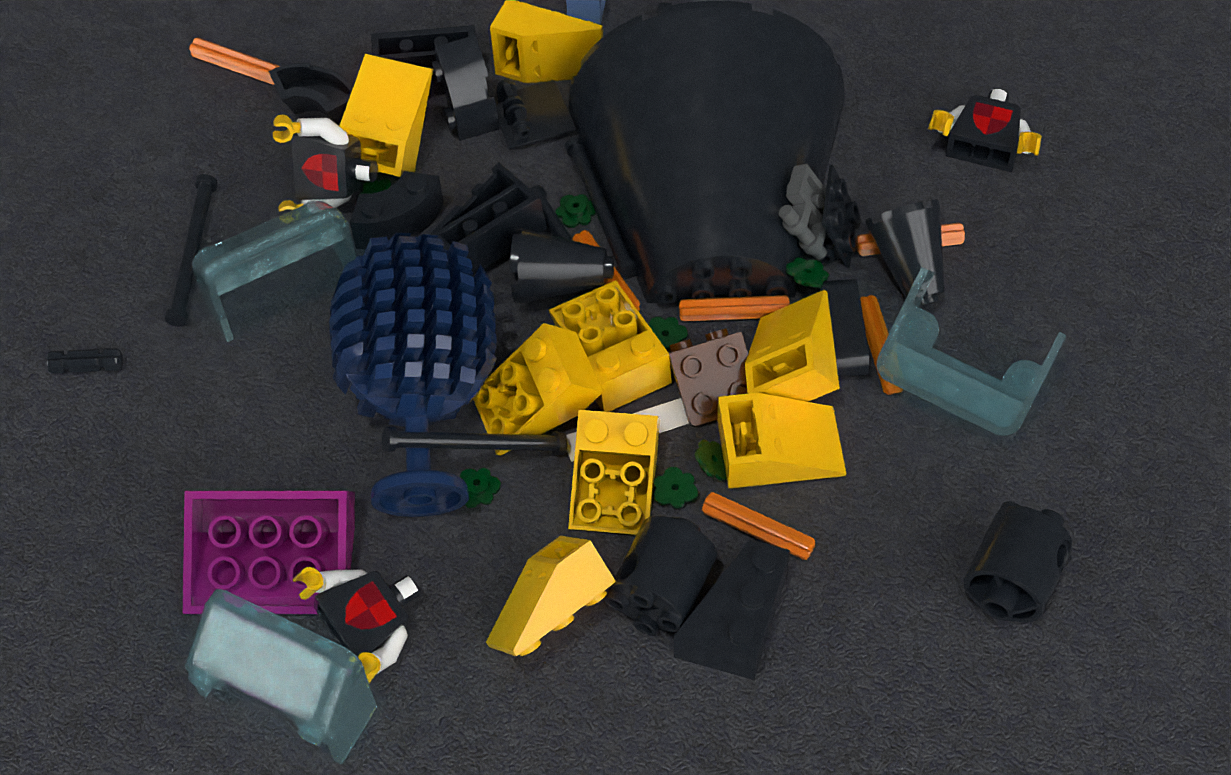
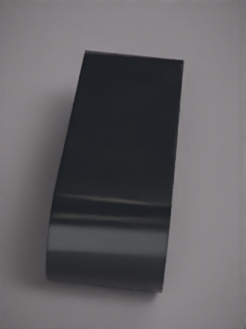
[817,279,869,377]

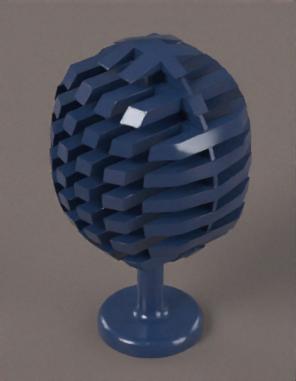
[329,233,497,517]

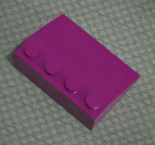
[183,491,355,614]

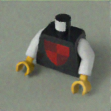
[928,89,1042,172]
[272,114,378,226]
[292,567,420,686]

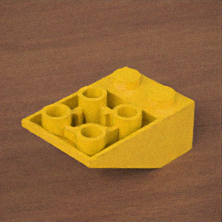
[490,0,603,83]
[339,54,433,177]
[549,280,672,412]
[745,290,840,402]
[473,323,603,456]
[717,393,846,489]
[568,410,660,535]
[486,536,616,656]

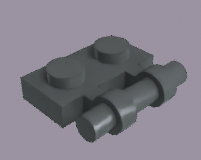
[779,164,830,260]

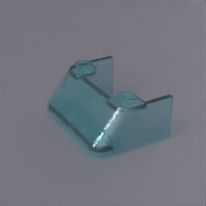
[192,201,356,342]
[877,267,1069,436]
[185,589,377,765]

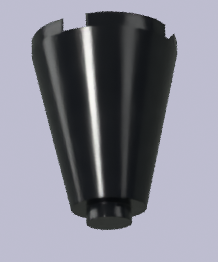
[865,199,945,307]
[510,229,614,303]

